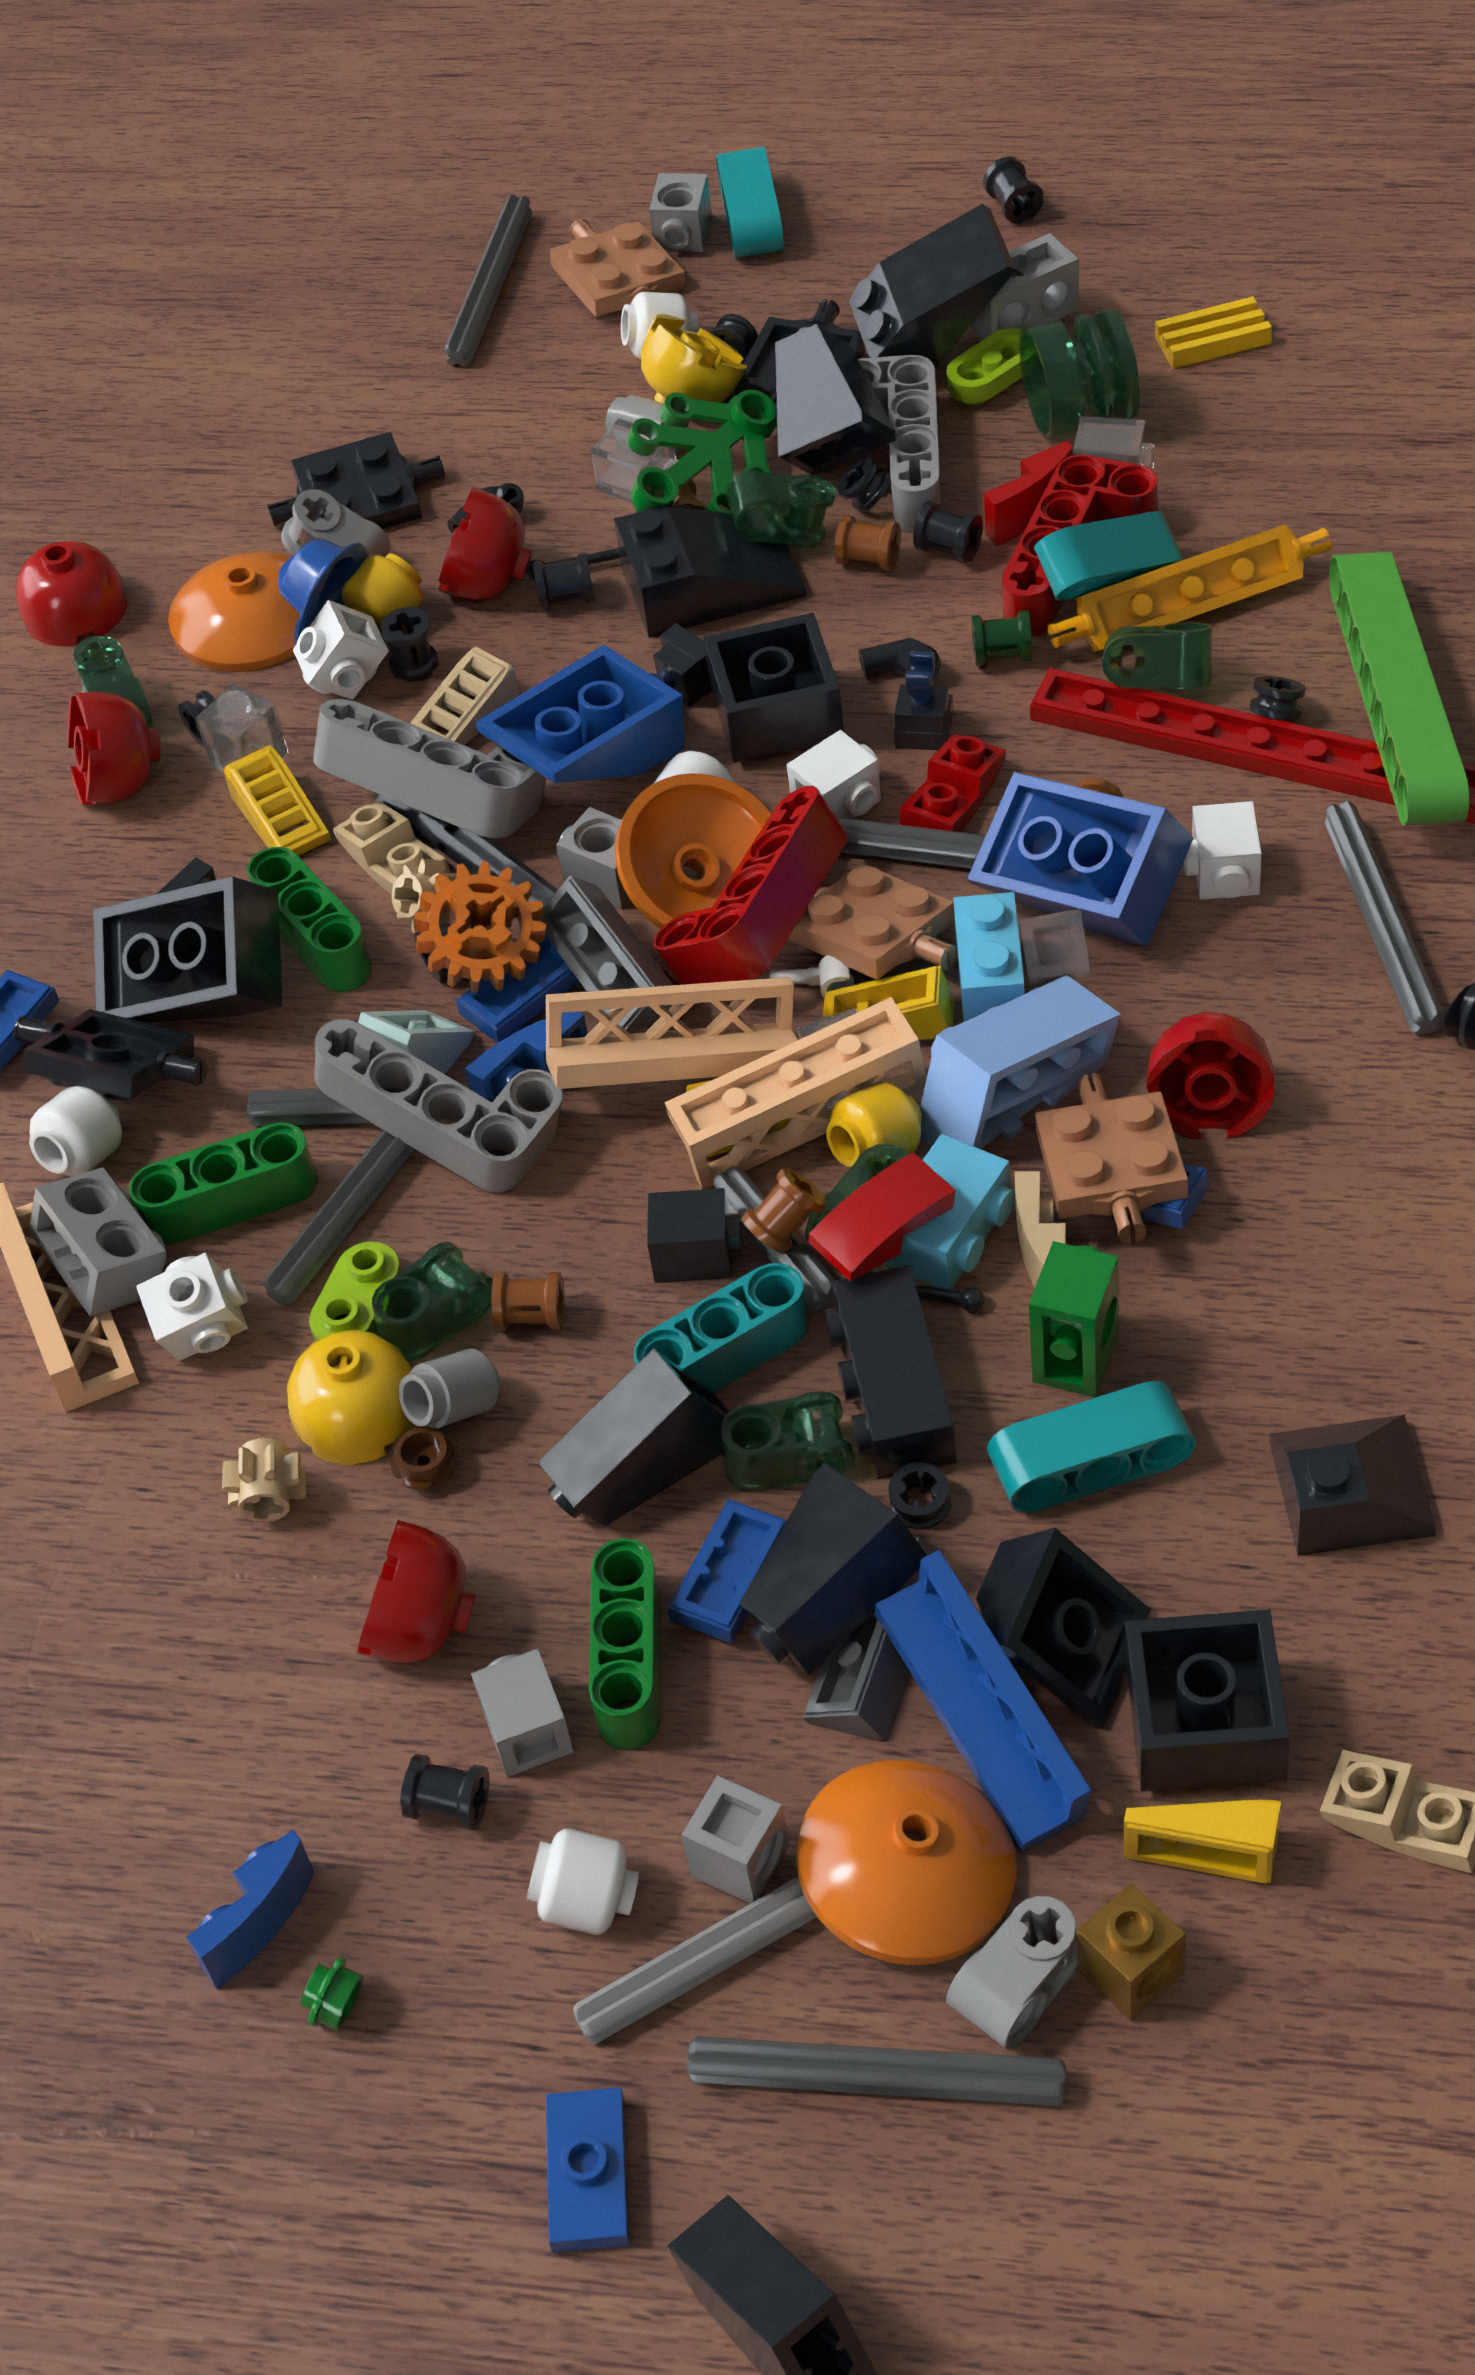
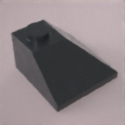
[1269,1414,1436,1556]
[976,1528,1151,1728]

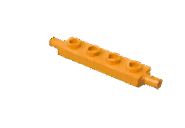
[1048,524,1332,652]

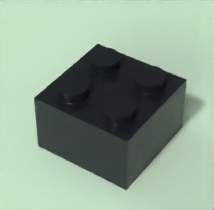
[703,613,844,763]
[1125,1609,1290,1792]

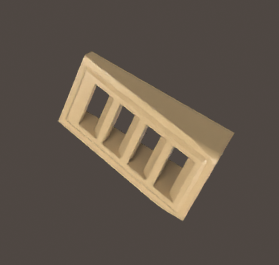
[410,647,519,746]

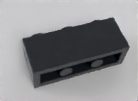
[824,1265,957,1479]

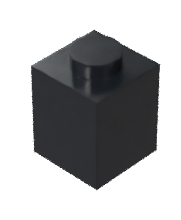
[647,1188,743,1283]

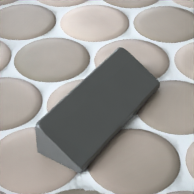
[538,875,673,1034]
[803,1537,934,1740]

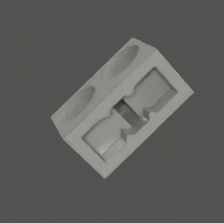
[970,233,1080,340]
[29,1167,167,1317]

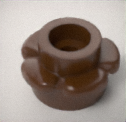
[391,1427,456,1491]

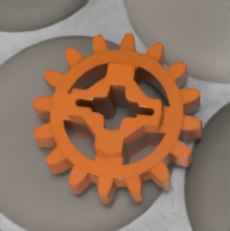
[414,861,546,993]

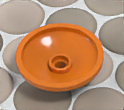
[168,551,300,672]
[615,773,771,929]
[796,1760,1017,1965]

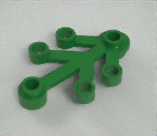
[627,390,777,515]

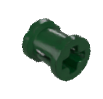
[971,610,1033,666]

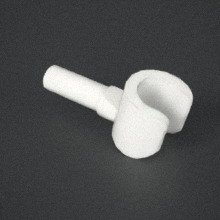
[770,955,854,998]

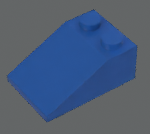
[476,645,684,783]
[967,772,1194,947]

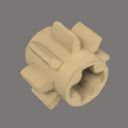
[391,859,456,933]
[222,1438,306,1522]

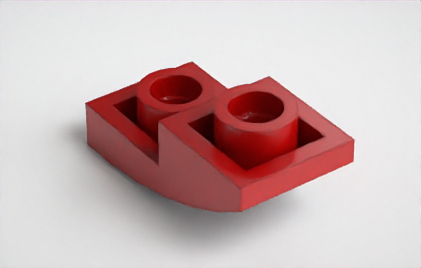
[984,441,1073,547]
[899,733,1006,832]
[808,1152,956,1282]

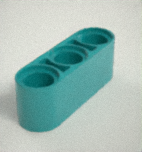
[716,146,784,258]
[1034,511,1184,601]
[633,1263,808,1392]
[987,1381,1197,1513]

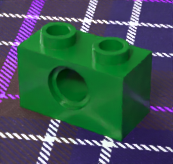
[1029,1241,1119,1398]

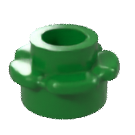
[300,1957,364,2031]

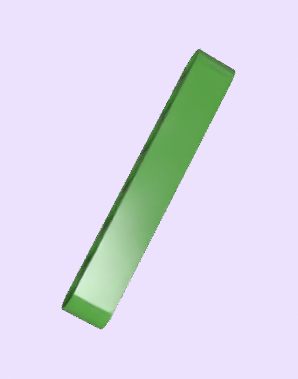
[1329,551,1469,826]

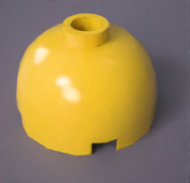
[641,314,747,403]
[287,1330,416,1465]

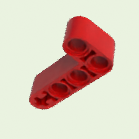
[1001,454,1158,637]
[653,786,848,985]

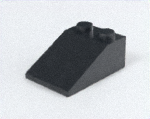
[849,204,1016,368]
[614,505,807,638]
[93,876,282,1023]

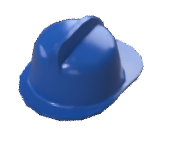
[278,539,368,645]

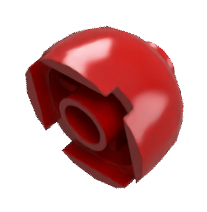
[437,487,533,602]
[15,541,127,647]
[67,692,161,805]
[1146,1012,1275,1139]
[357,1520,477,1664]

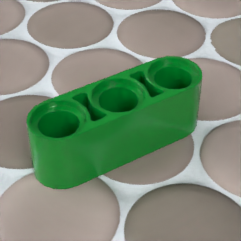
[247,847,372,992]
[129,1122,317,1245]
[589,1538,661,1751]

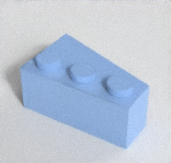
[920,975,1121,1149]

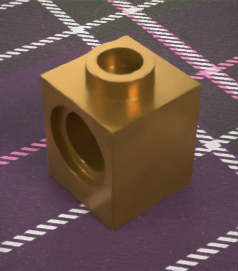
[1076,1883,1186,2021]

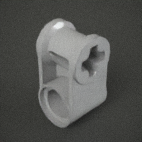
[281,489,391,557]
[946,1896,1078,2050]

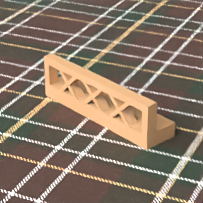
[546,977,798,1089]
[664,997,927,1189]
[0,1183,139,1412]

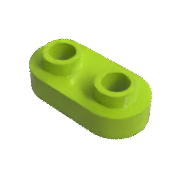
[947,328,1038,405]
[309,1242,403,1341]

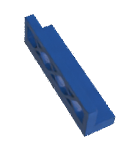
[875,1550,1091,1853]

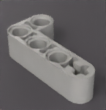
[858,355,942,533]
[313,699,547,838]
[314,1019,563,1193]

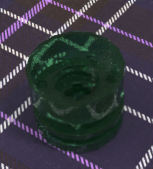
[1019,307,1140,439]

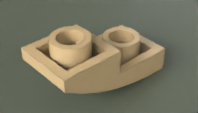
[333,800,451,895]
[1015,1171,1066,1288]
[1320,1750,1475,1873]

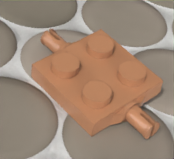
[550,218,685,317]
[788,863,958,980]
[1035,1073,1188,1244]

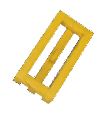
[1155,296,1272,369]

